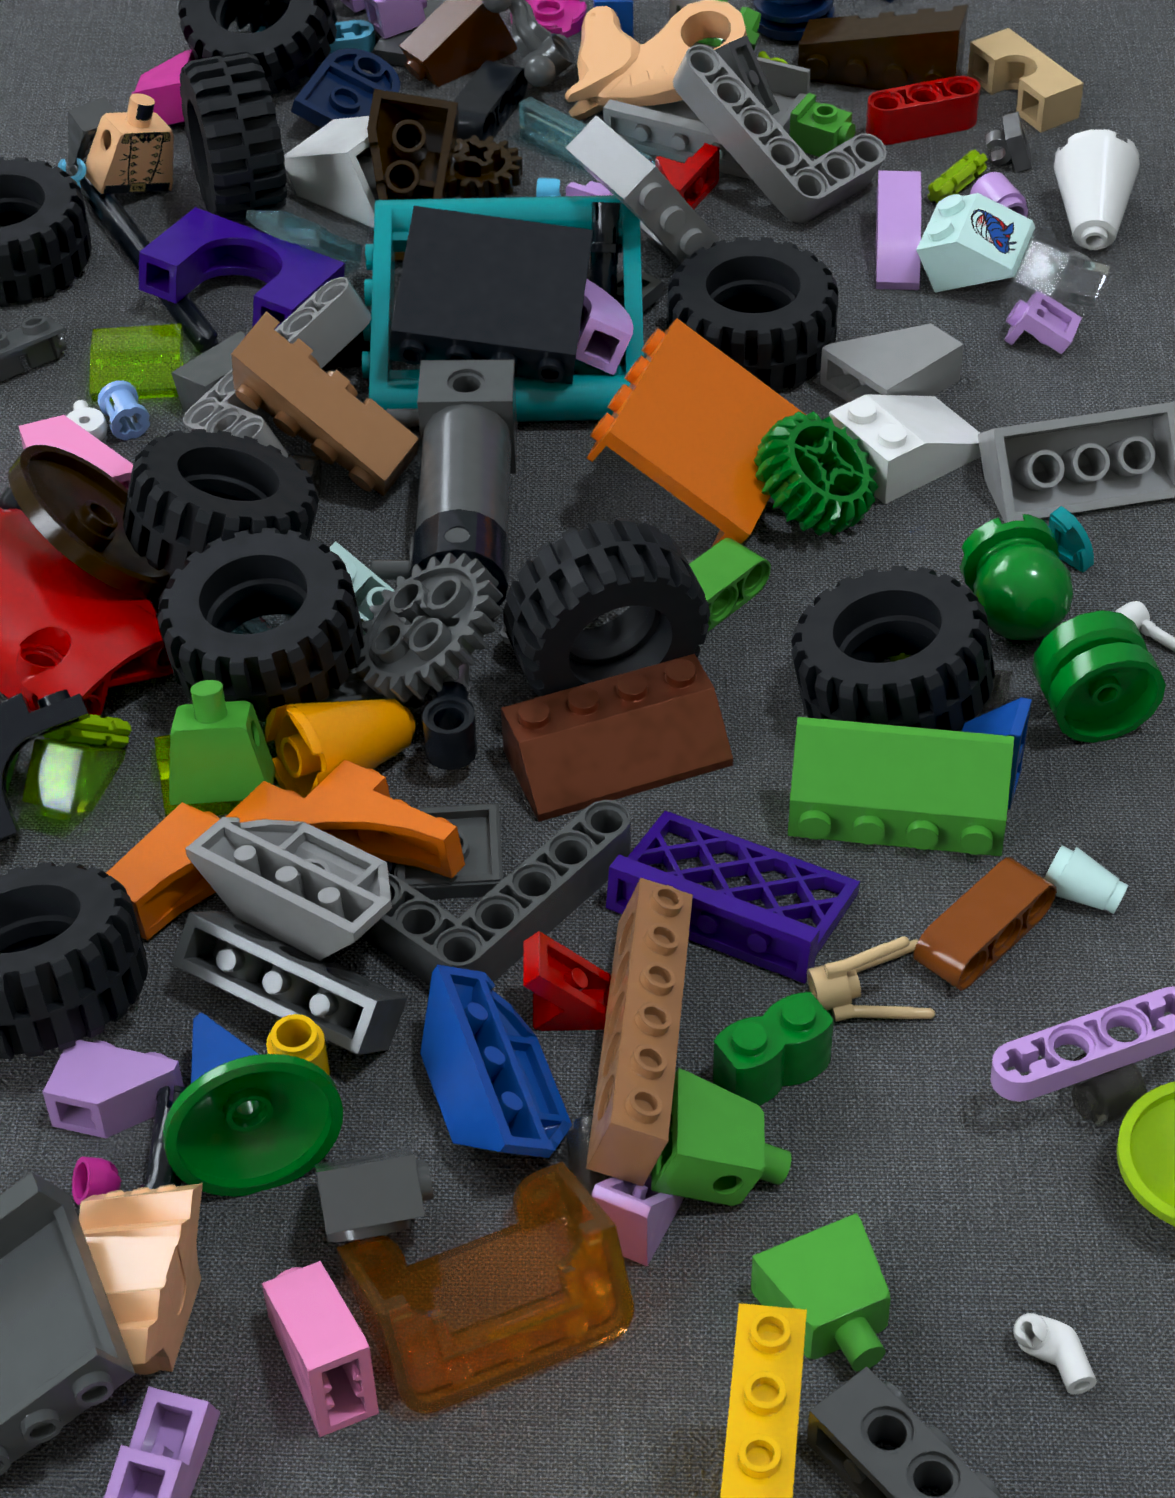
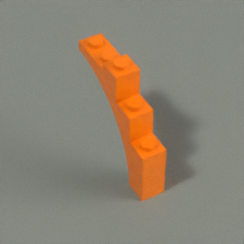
[106,760,465,940]

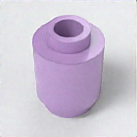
[970,172,1028,217]

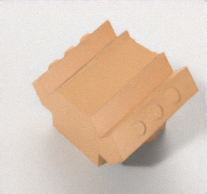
[79,1183,203,1375]

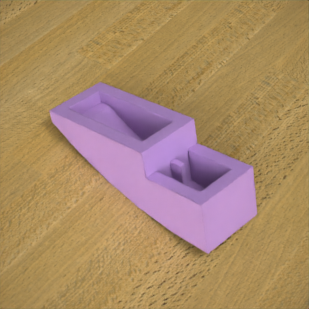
[875,170,921,290]
[104,1387,221,1498]

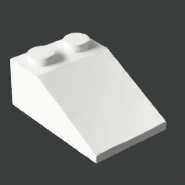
[829,394,981,504]

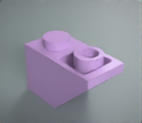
[43,1039,184,1138]

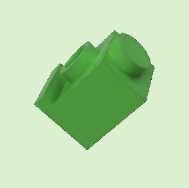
[789,93,856,157]

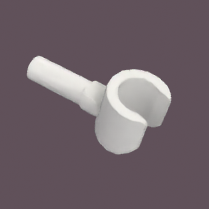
[1115,601,1175,652]

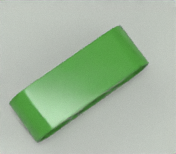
[689,538,771,632]

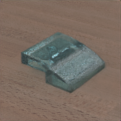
[246,210,362,263]

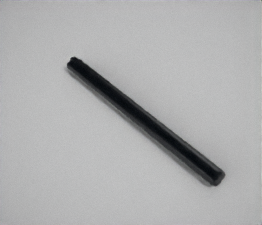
[70,161,219,353]

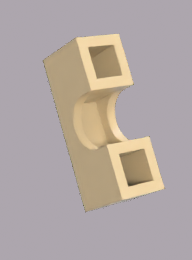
[967,28,1084,133]

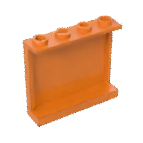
[587,318,806,547]

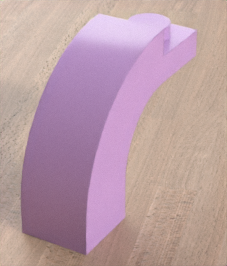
[576,279,633,375]

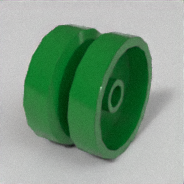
[1032,610,1166,743]

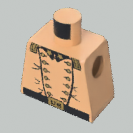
[85,93,174,194]

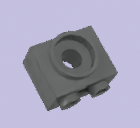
[314,1147,434,1242]

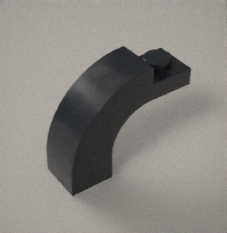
[0,689,90,842]

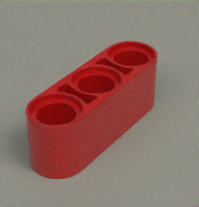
[866,76,981,145]

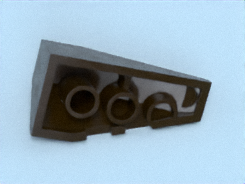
[367,89,459,263]

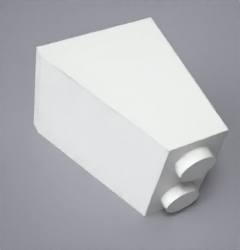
[284,116,378,228]

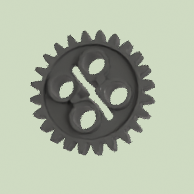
[356,553,503,703]

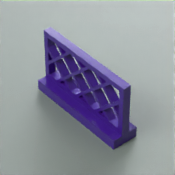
[606,811,860,984]

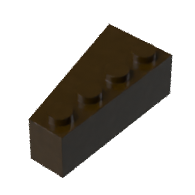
[798,5,968,90]

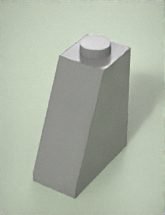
[820,323,964,403]

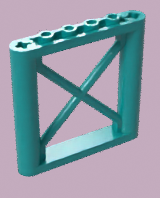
[362,195,644,422]

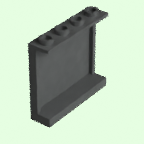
[0,1172,136,1476]

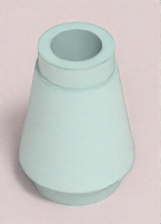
[1044,845,1129,914]

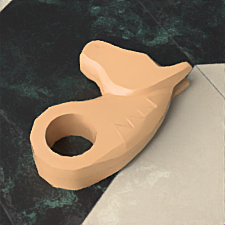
[565,0,747,121]

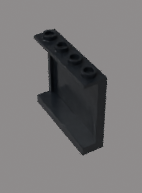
[390,206,593,384]

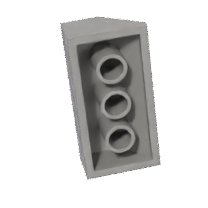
[978,401,1175,523]

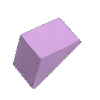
[591,1175,684,1266]

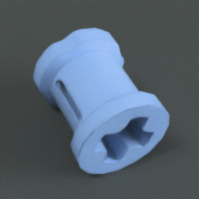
[97,380,150,440]

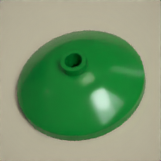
[163,1054,343,1197]

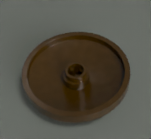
[8,445,171,598]

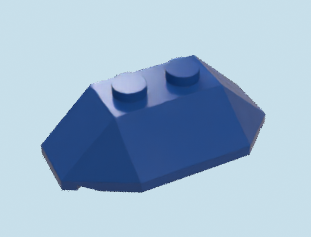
[420,965,572,1158]

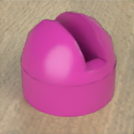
[72,1157,121,1205]

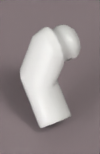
[1013,1313,1097,1394]

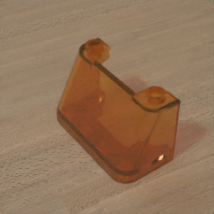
[337,1161,634,1414]

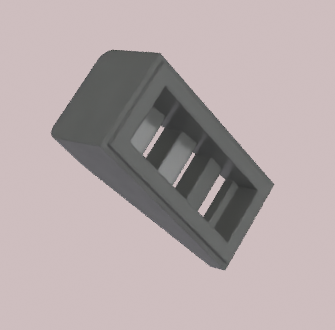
[68,97,116,168]

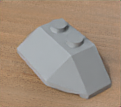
[185,817,392,961]

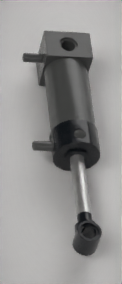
[370,360,518,770]

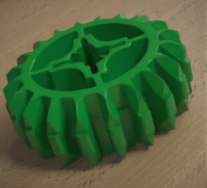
[754,411,879,536]

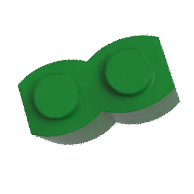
[713,992,834,1106]

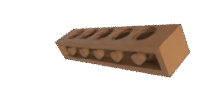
[586,878,693,1186]

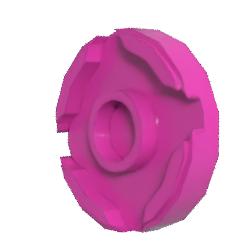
[511,0,587,38]

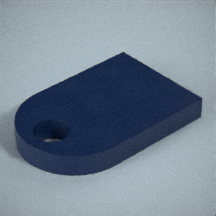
[291,48,400,128]

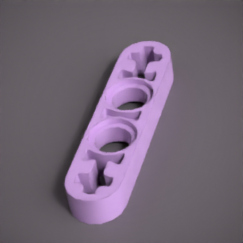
[990,986,1175,1102]

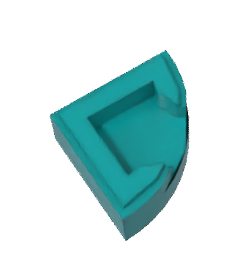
[1049,506,1094,573]

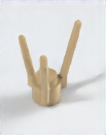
[807,936,935,1022]

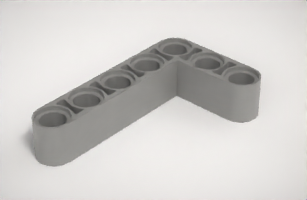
[673,44,887,223]
[183,277,371,457]

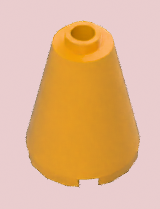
[265,699,416,798]

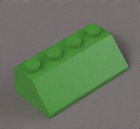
[788,717,1014,856]

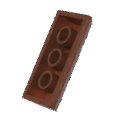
[501,654,733,822]

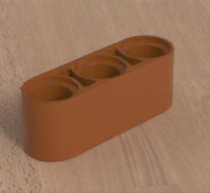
[913,857,1057,991]

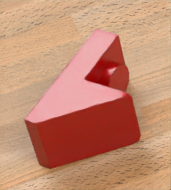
[655,143,720,210]
[523,931,611,1031]

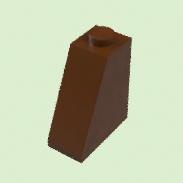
[399,0,518,87]

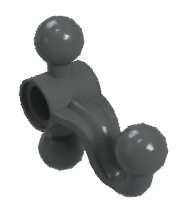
[482,0,575,87]

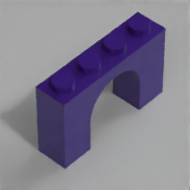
[139,207,345,329]

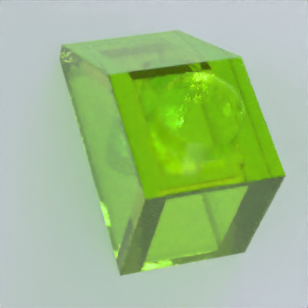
[22,739,126,820]

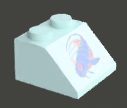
[916,193,1035,293]

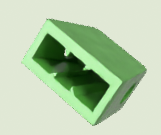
[169,680,275,805]
[651,1068,791,1206]
[751,1213,891,1371]

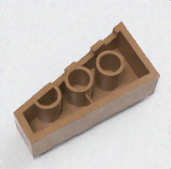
[231,311,419,496]

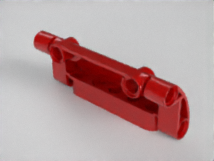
[0,507,173,716]

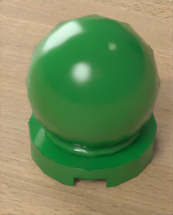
[959,514,1073,642]

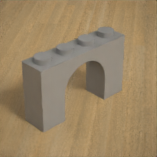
[566,115,721,265]

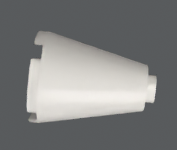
[1054,129,1140,250]

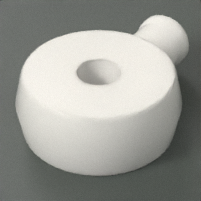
[67,400,108,441]

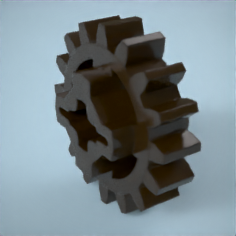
[446,135,523,199]

